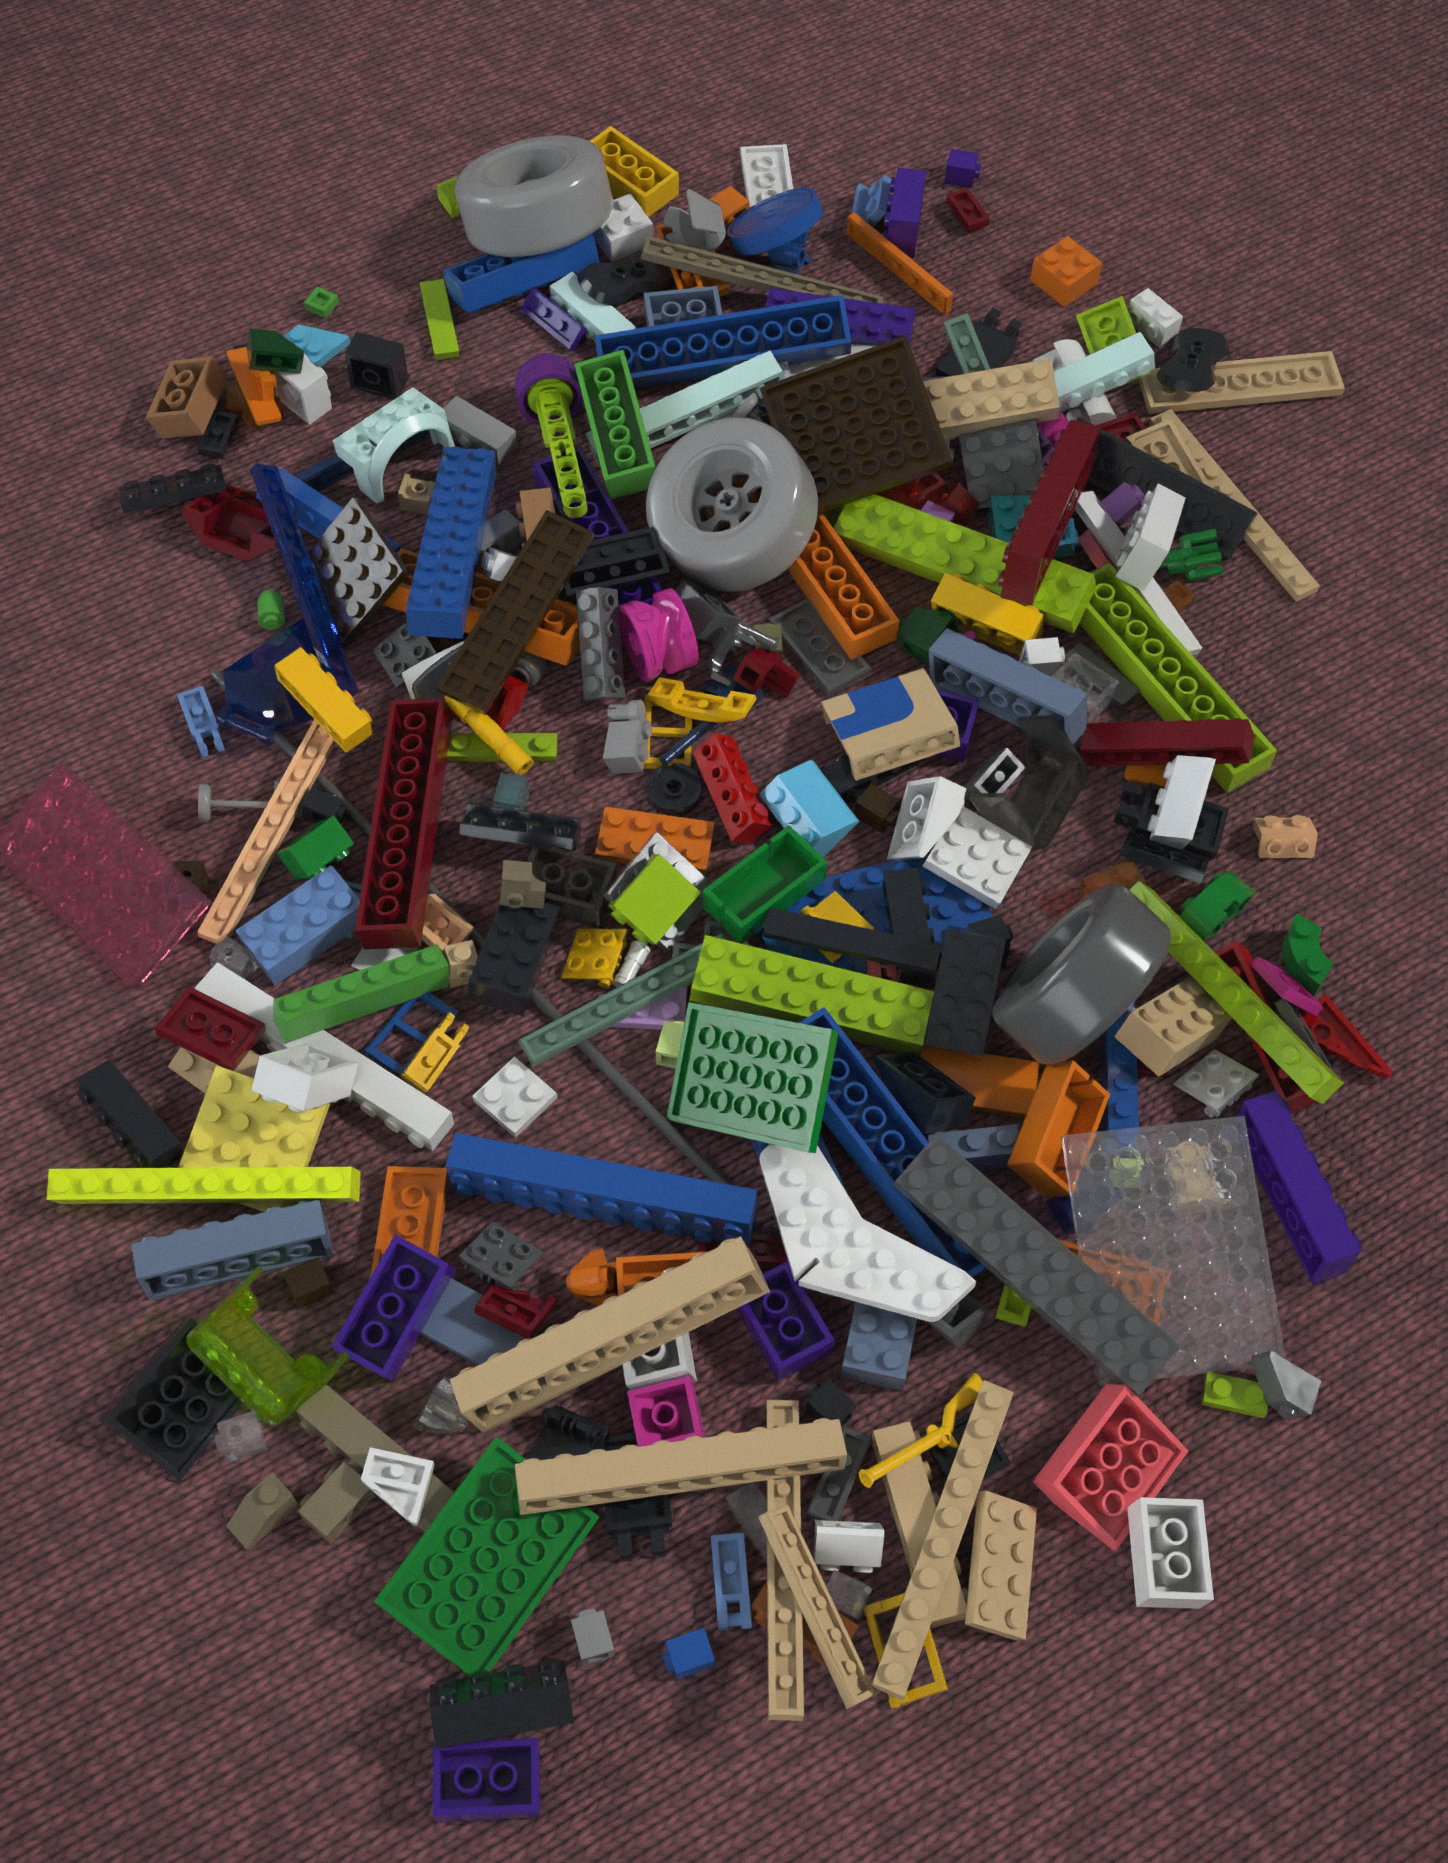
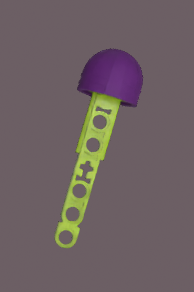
[515,353,588,518]

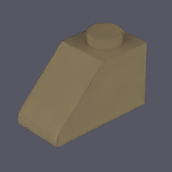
[226,1472,299,1551]

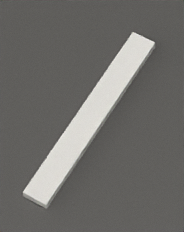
[1075,491,1202,655]

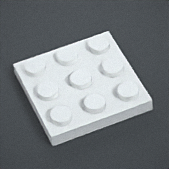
[923,806,1032,909]

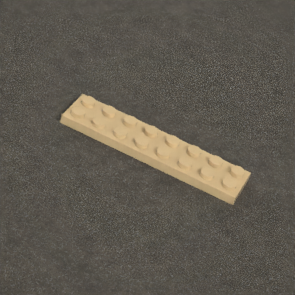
[1138,351,1345,414]

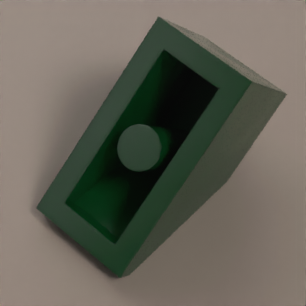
[247,329,304,374]

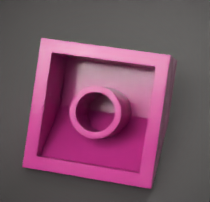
[627,1376,706,1447]

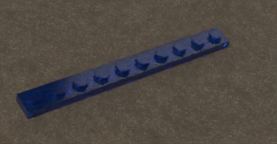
[250,463,359,697]

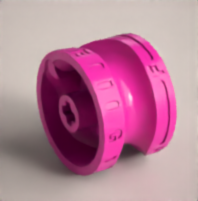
[619,588,698,683]

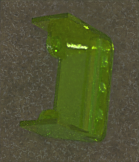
[187,1266,349,1425]

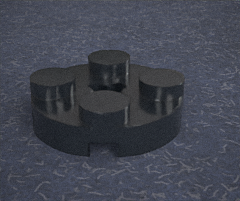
[647,763,701,817]

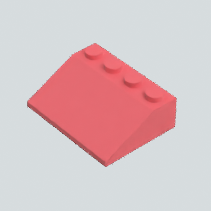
[1033,1384,1188,1551]

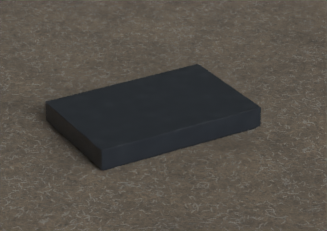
[1119,832,1209,883]

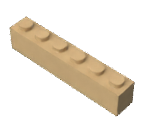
[871,1421,968,1628]

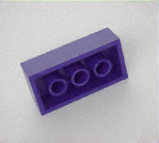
[331,1234,457,1380]

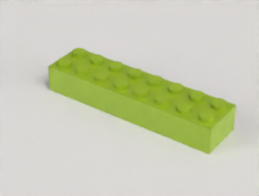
[689,935,934,1054]

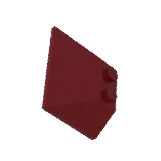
[181,484,301,561]

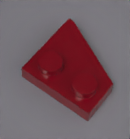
[474,1286,559,1339]

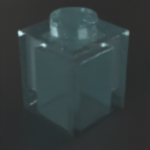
[493,773,530,810]

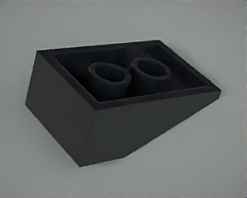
[873,1052,976,1134]

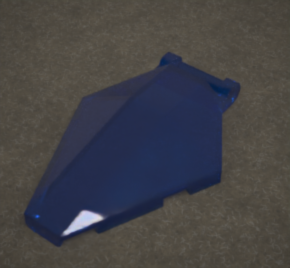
[216,617,328,744]

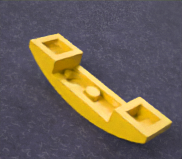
[647,677,756,722]

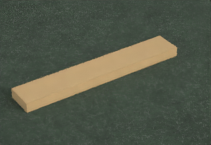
[758,1504,876,1709]

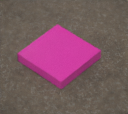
[1250,957,1323,1016]

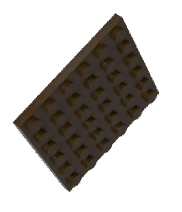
[760,335,953,514]

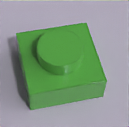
[304,287,339,318]

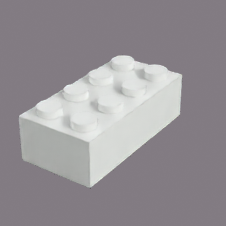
[1115,484,1185,591]

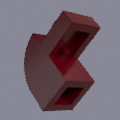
[733,648,801,699]

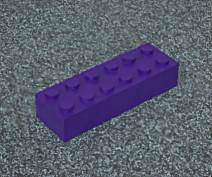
[765,288,916,345]
[1232,1090,1361,1285]

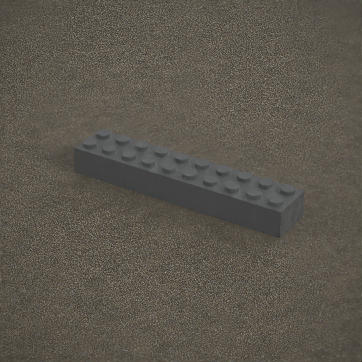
[893,1134,1181,1396]

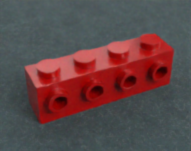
[693,733,772,845]

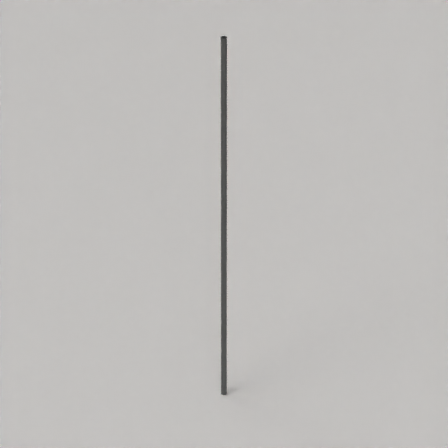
[211,669,731,1185]

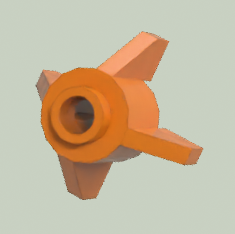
[566,1248,617,1306]

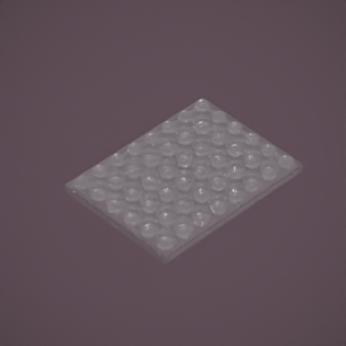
[1061,1116,1286,1386]

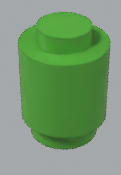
[257,590,285,630]

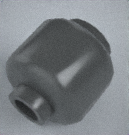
[510,652,547,688]

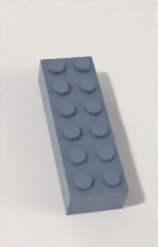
[929,628,1087,750]
[131,1199,334,1301]

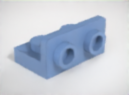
[852,175,891,227]

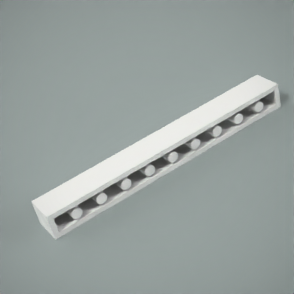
[195,962,454,1151]

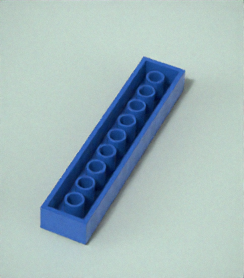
[595,295,851,389]
[406,447,496,639]
[800,1007,987,1279]
[446,1133,758,1248]

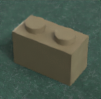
[298,1462,376,1545]

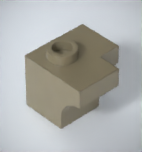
[500,860,546,909]

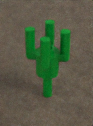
[1158,529,1223,581]

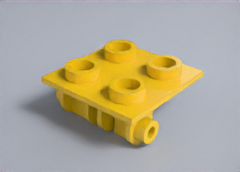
[800,891,874,963]
[561,929,628,989]

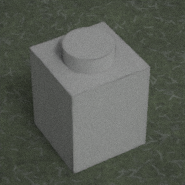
[571,1609,615,1666]

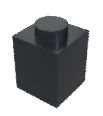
[806,1379,857,1428]

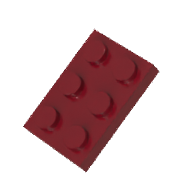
[155,986,266,1071]

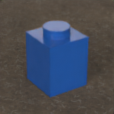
[662,1628,715,1681]

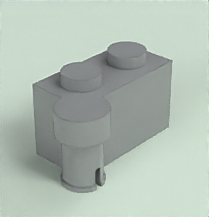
[603,700,652,774]

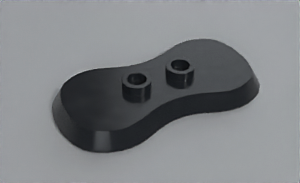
[577,250,676,305]
[1157,328,1229,392]

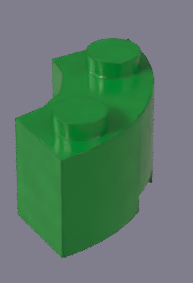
[1179,871,1257,940]
[1282,914,1334,997]

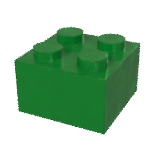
[276,816,354,881]

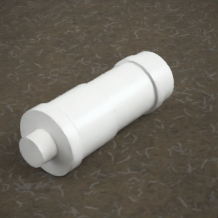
[613,941,651,988]

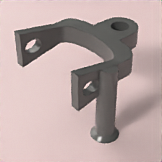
[708,621,779,686]

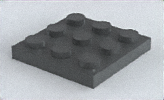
[959,419,1044,512]
[603,832,711,953]

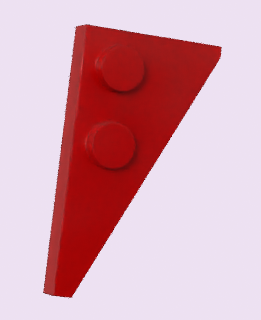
[1286,995,1393,1080]

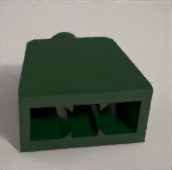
[896,607,960,666]

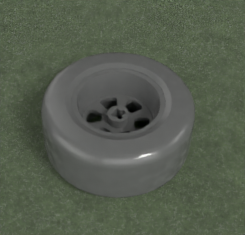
[992,883,1171,1065]

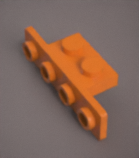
[226,347,281,425]

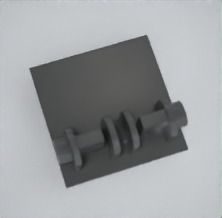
[372,621,437,688]
[458,1222,543,1291]

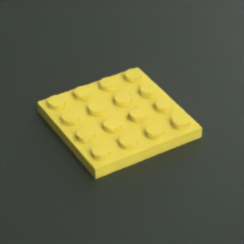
[178,1066,330,1212]

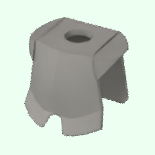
[663,189,726,252]

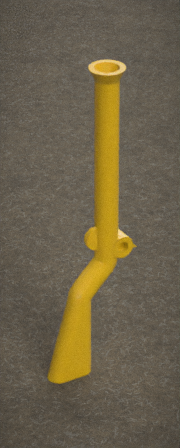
[859,1373,983,1488]

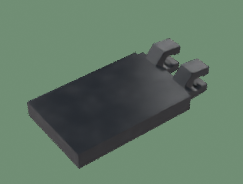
[936,308,1022,377]
[1113,781,1229,859]
[600,1433,673,1562]

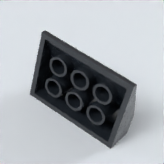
[99,1317,263,1481]

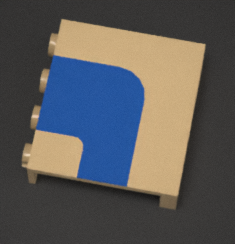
[821,668,960,781]

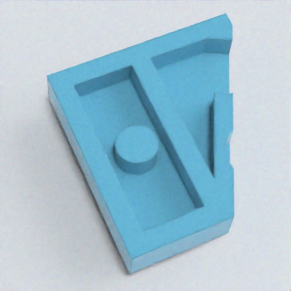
[284,325,350,367]

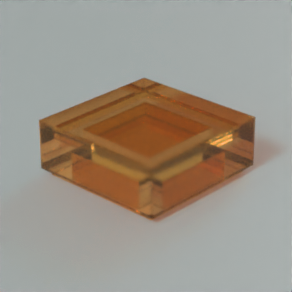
[1163,580,1196,614]

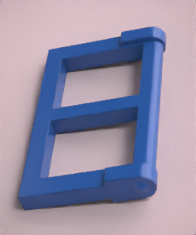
[363,992,459,1080]

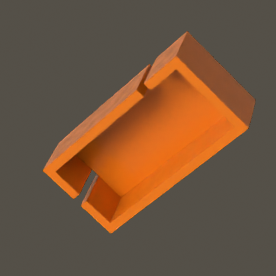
[1007,1060,1110,1198]

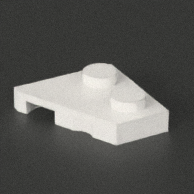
[361,1447,435,1526]

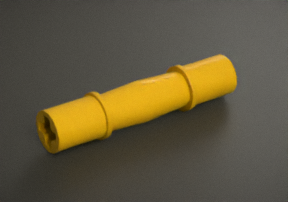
[445,696,534,776]

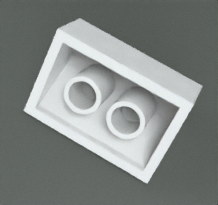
[1148,755,1216,850]

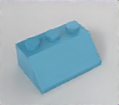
[759,760,859,857]

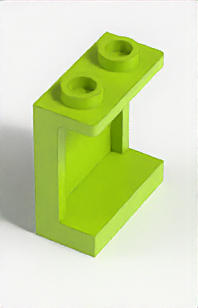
[608,854,701,945]

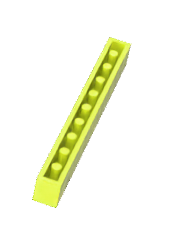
[47,1167,361,1204]

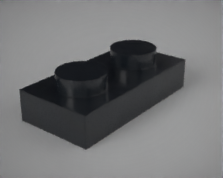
[197,410,239,459]

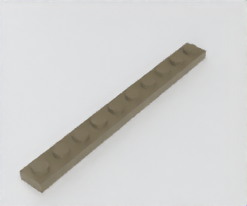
[641,236,883,303]

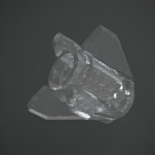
[412,1377,469,1435]

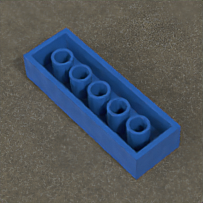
[443,234,600,313]

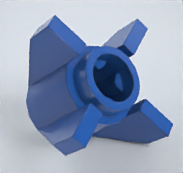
[768,232,811,275]

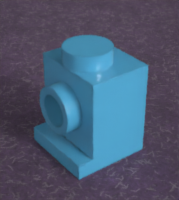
[1054,518,1079,559]

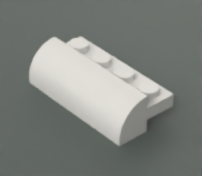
[1033,339,1117,425]

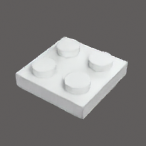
[472,1056,557,1138]

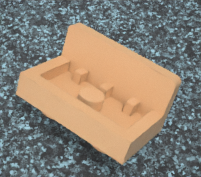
[1253,815,1318,858]
[422,894,475,953]

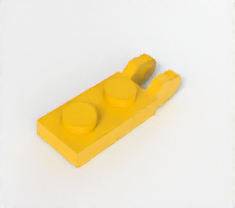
[401,1012,469,1094]

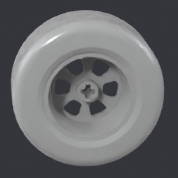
[454,135,613,257]
[646,418,818,592]

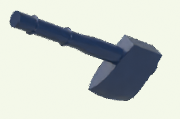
[659,665,763,766]

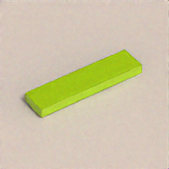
[419,279,460,361]

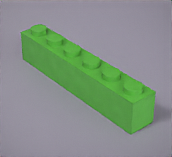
[273,944,450,1043]

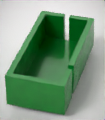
[703,825,828,944]

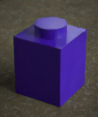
[944,149,981,188]

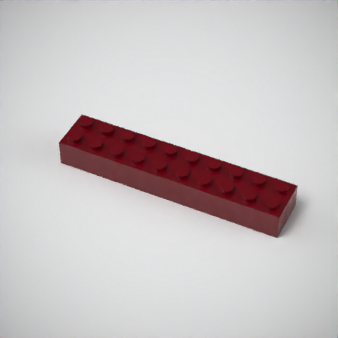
[998,420,1101,606]
[355,698,452,950]

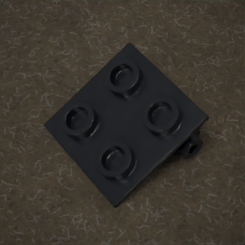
[527,1405,610,1460]

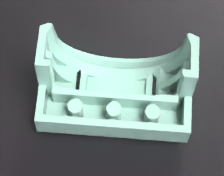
[333,387,455,503]

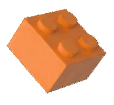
[1030,236,1102,307]

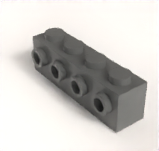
[576,587,625,701]

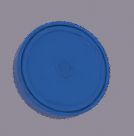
[727,187,823,255]

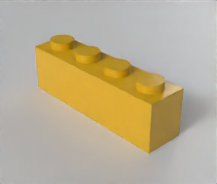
[274,647,372,753]

